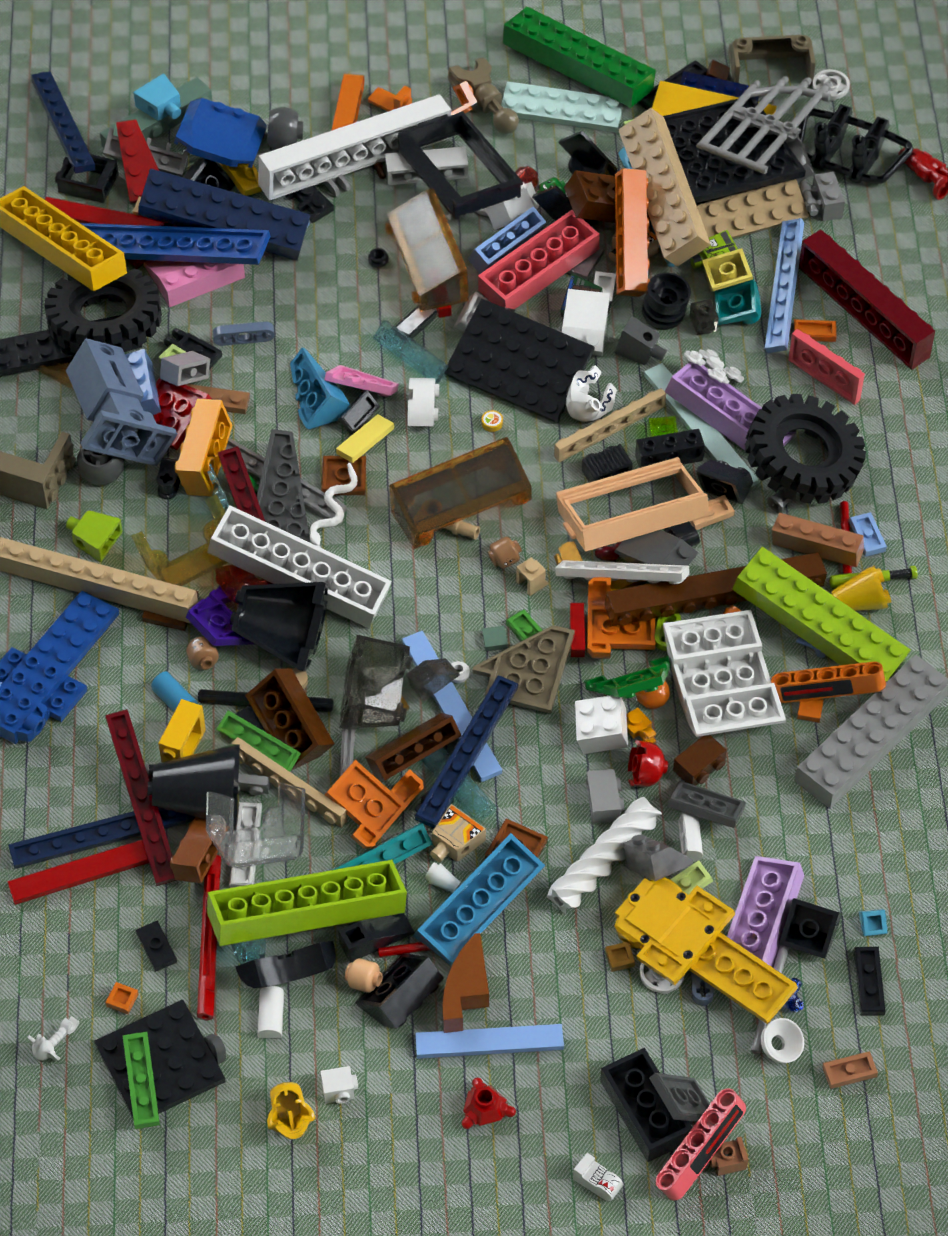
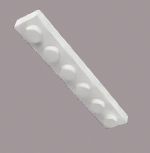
[555,560,689,584]

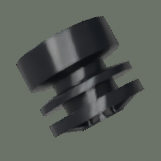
[642,272,691,329]

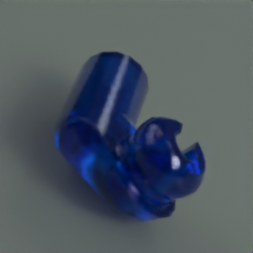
[785,978,804,1013]

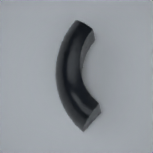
[235,941,336,989]

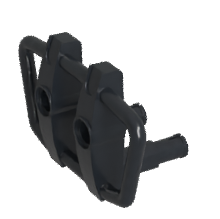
[798,104,913,184]

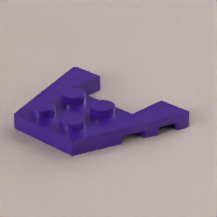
[186,581,254,646]

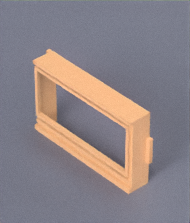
[556,457,714,552]

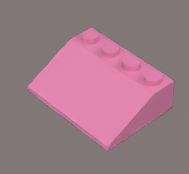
[143,260,245,307]

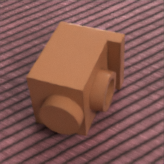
[709,1137,748,1176]

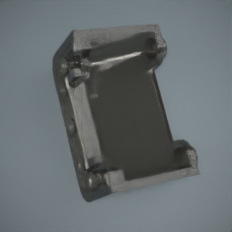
[339,635,413,730]

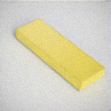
[336,414,394,463]

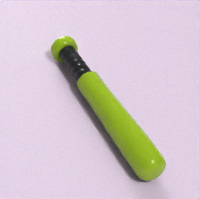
[829,565,918,589]

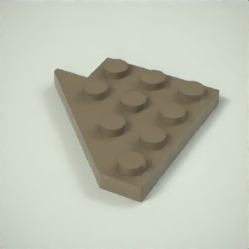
[472,625,575,714]

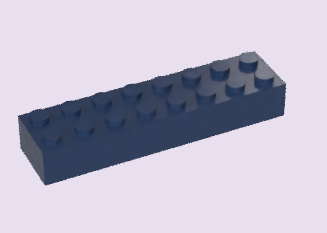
[138,168,310,261]

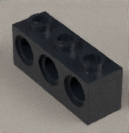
[635,429,705,468]

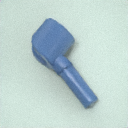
[796,637,825,658]

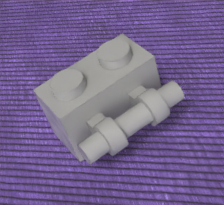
[799,171,845,221]

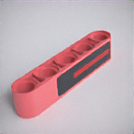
[656,1088,746,1201]

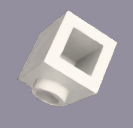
[321,1066,358,1104]

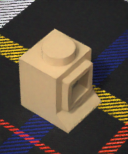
[516,557,549,596]

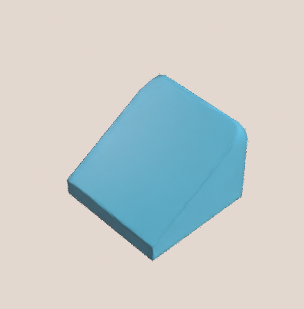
[859,909,888,936]

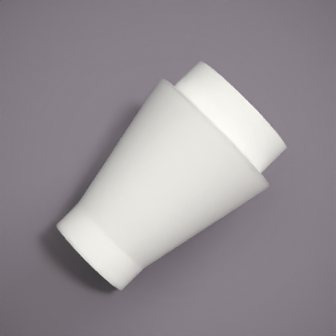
[425,862,461,893]

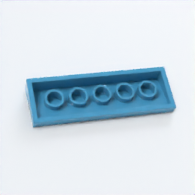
[413,833,545,966]

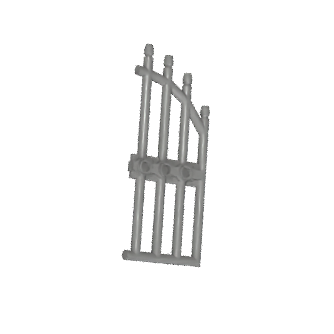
[696,76,832,174]

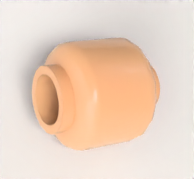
[345,958,383,993]

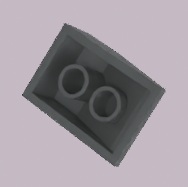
[614,530,699,582]

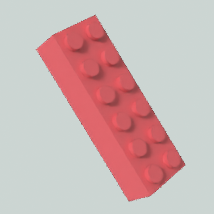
[478,210,599,311]

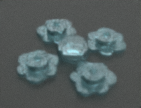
[207,464,229,508]

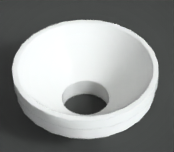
[761,1018,804,1063]

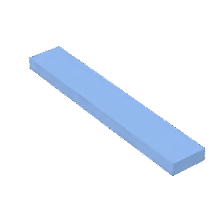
[415,1024,564,1059]

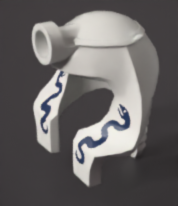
[566,365,617,422]

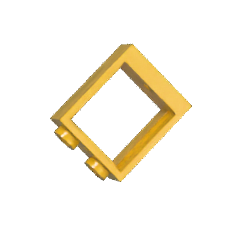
[158,699,206,762]

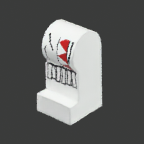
[573,1153,624,1201]

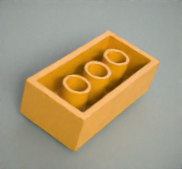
[175,399,233,497]

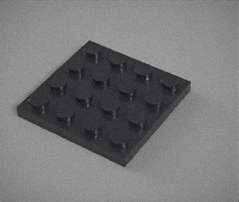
[94,999,226,1118]

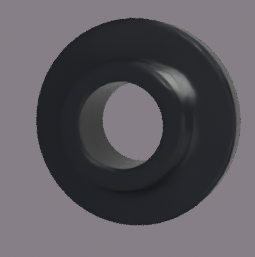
[368,248,389,268]

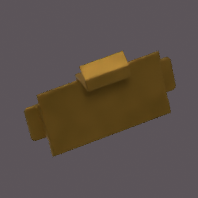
[554,541,583,565]

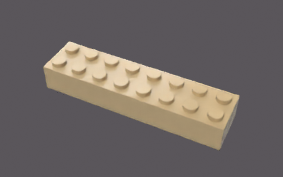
[618,108,711,267]

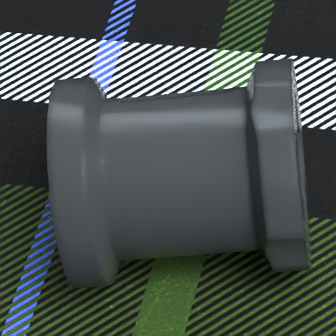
[767,486,796,513]

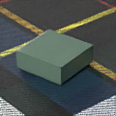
[482,626,508,651]

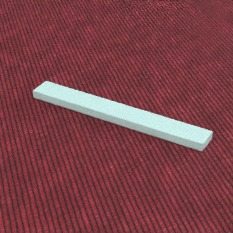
[644,363,758,487]

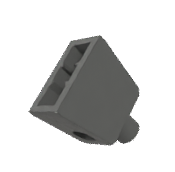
[615,316,667,365]

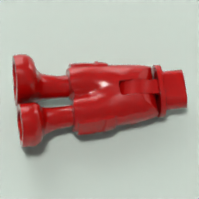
[898,148,948,200]

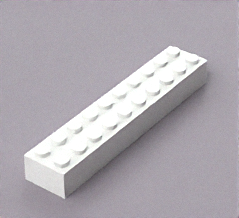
[258,94,451,201]

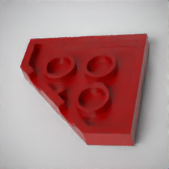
[154,377,212,450]

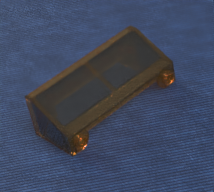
[385,188,469,312]
[389,437,532,549]

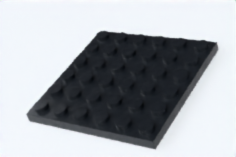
[663,97,806,203]

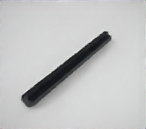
[198,689,334,712]

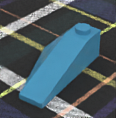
[290,347,350,429]

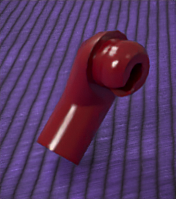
[595,541,622,561]

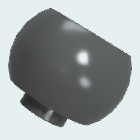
[268,107,303,150]
[77,447,124,485]

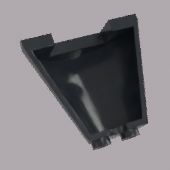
[230,582,328,671]
[147,744,240,826]

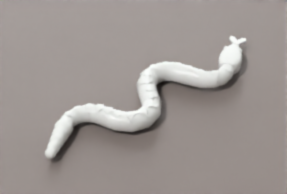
[310,463,358,547]

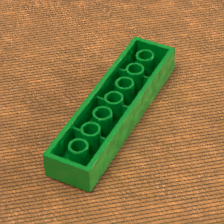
[502,7,656,108]

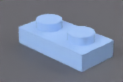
[849,512,887,557]

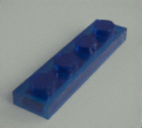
[680,71,759,102]

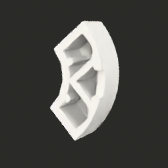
[485,182,539,230]
[408,378,439,426]

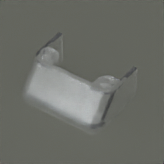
[206,783,305,868]

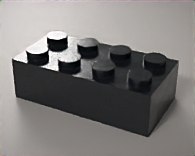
[600,1047,692,1162]

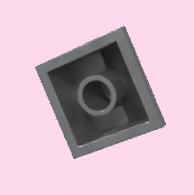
[623,835,693,881]

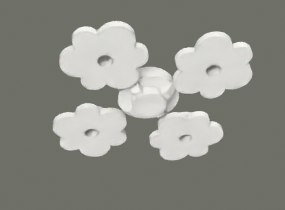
[683,349,744,384]

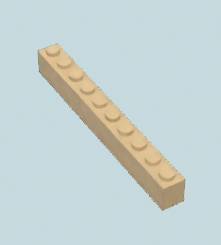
[0,537,198,623]

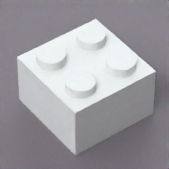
[575,696,628,754]

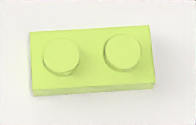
[670,860,713,895]

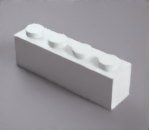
[385,146,468,185]

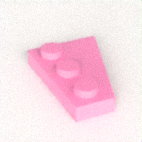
[324,365,399,397]

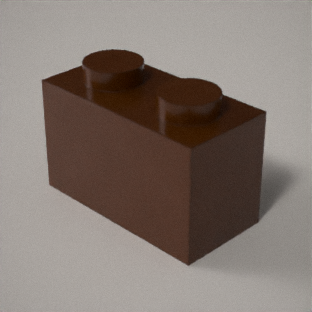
[673,735,727,786]

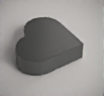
[204,1033,226,1064]

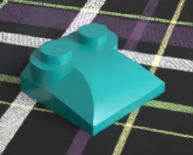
[715,279,761,325]

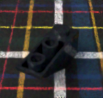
[339,913,415,962]

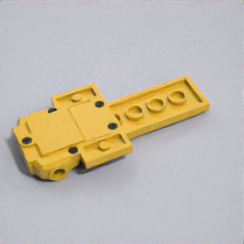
[614,877,798,1024]

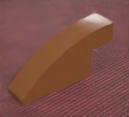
[443,933,489,1033]

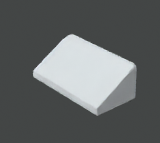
[454,292,490,331]

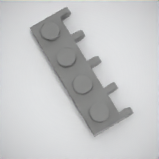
[103,127,188,177]

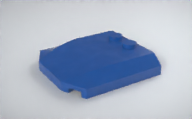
[174,98,267,168]

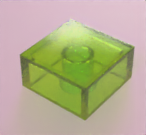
[648,416,678,437]

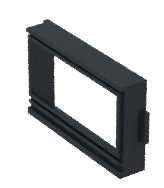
[398,112,523,220]

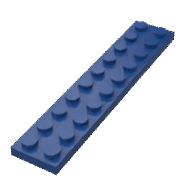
[80,223,271,265]

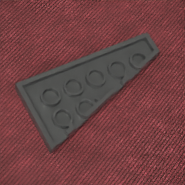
[257,429,310,543]

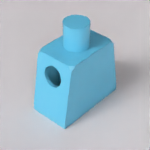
[133,73,181,120]

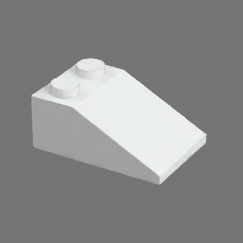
[562,289,610,356]

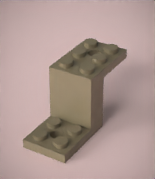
[0,432,76,509]

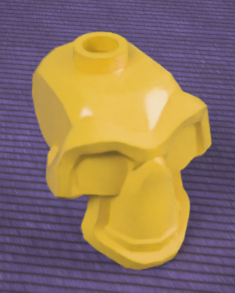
[267,1082,315,1139]

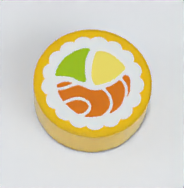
[482,410,503,432]

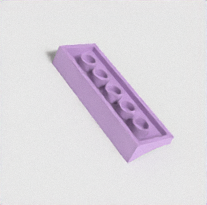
[665,362,796,454]
[727,856,804,967]

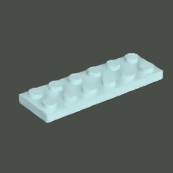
[501,81,624,133]

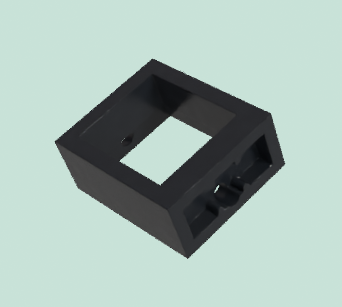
[55,154,119,203]

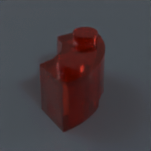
[215,564,267,605]

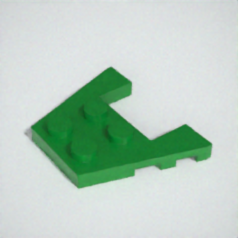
[584,656,671,699]

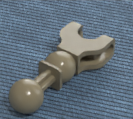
[448,57,519,134]

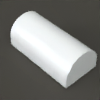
[678,812,703,862]
[257,986,284,1038]

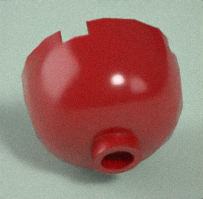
[628,740,668,787]

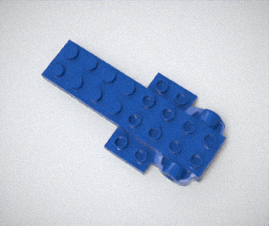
[0,590,119,744]

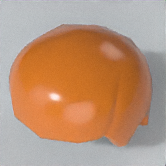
[636,681,670,709]

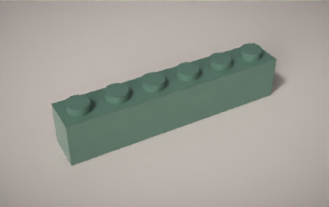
[100,77,213,160]

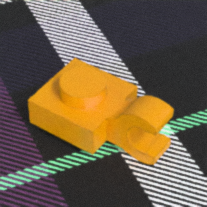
[626,707,656,743]

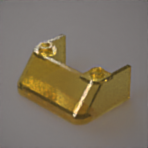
[131,494,229,586]

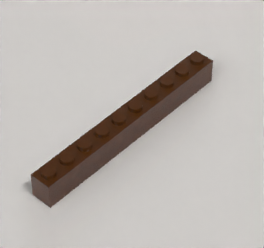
[604,552,827,626]

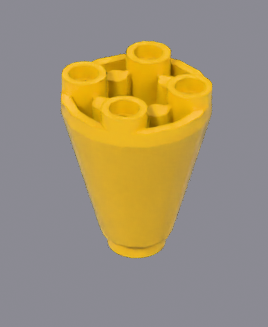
[831,565,892,611]

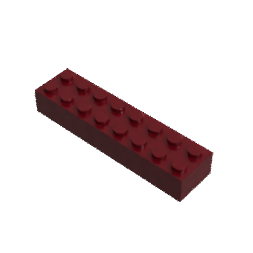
[799,229,935,370]

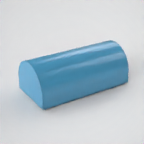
[151,671,198,712]

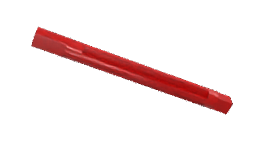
[197,855,221,1021]

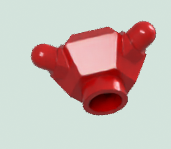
[461,1078,516,1129]

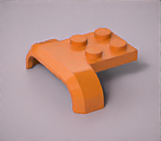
[587,577,655,659]
[324,760,424,849]

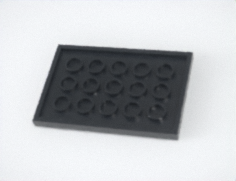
[444,298,595,423]

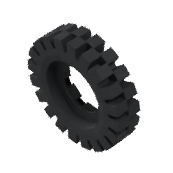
[44,266,162,353]
[745,394,866,504]

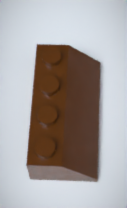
[245,668,335,771]

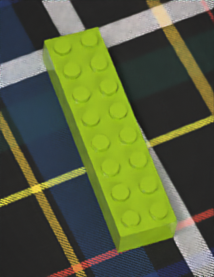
[732,546,911,682]
[207,860,407,946]

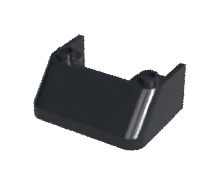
[532,131,618,226]

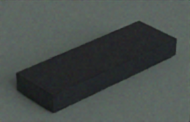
[854,946,886,1016]

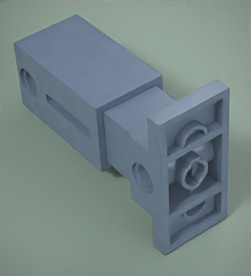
[66,338,177,466]

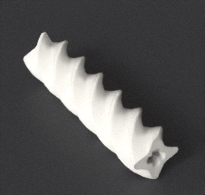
[547,797,662,914]

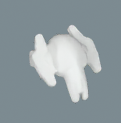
[28,1016,80,1061]

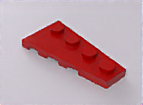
[116,119,159,203]

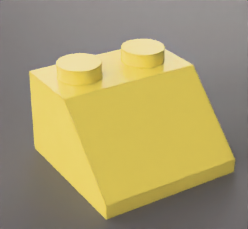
[702,248,753,291]

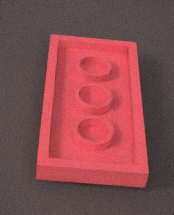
[788,329,865,405]

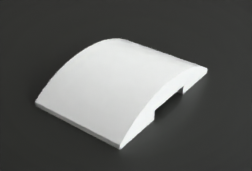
[663,610,786,737]

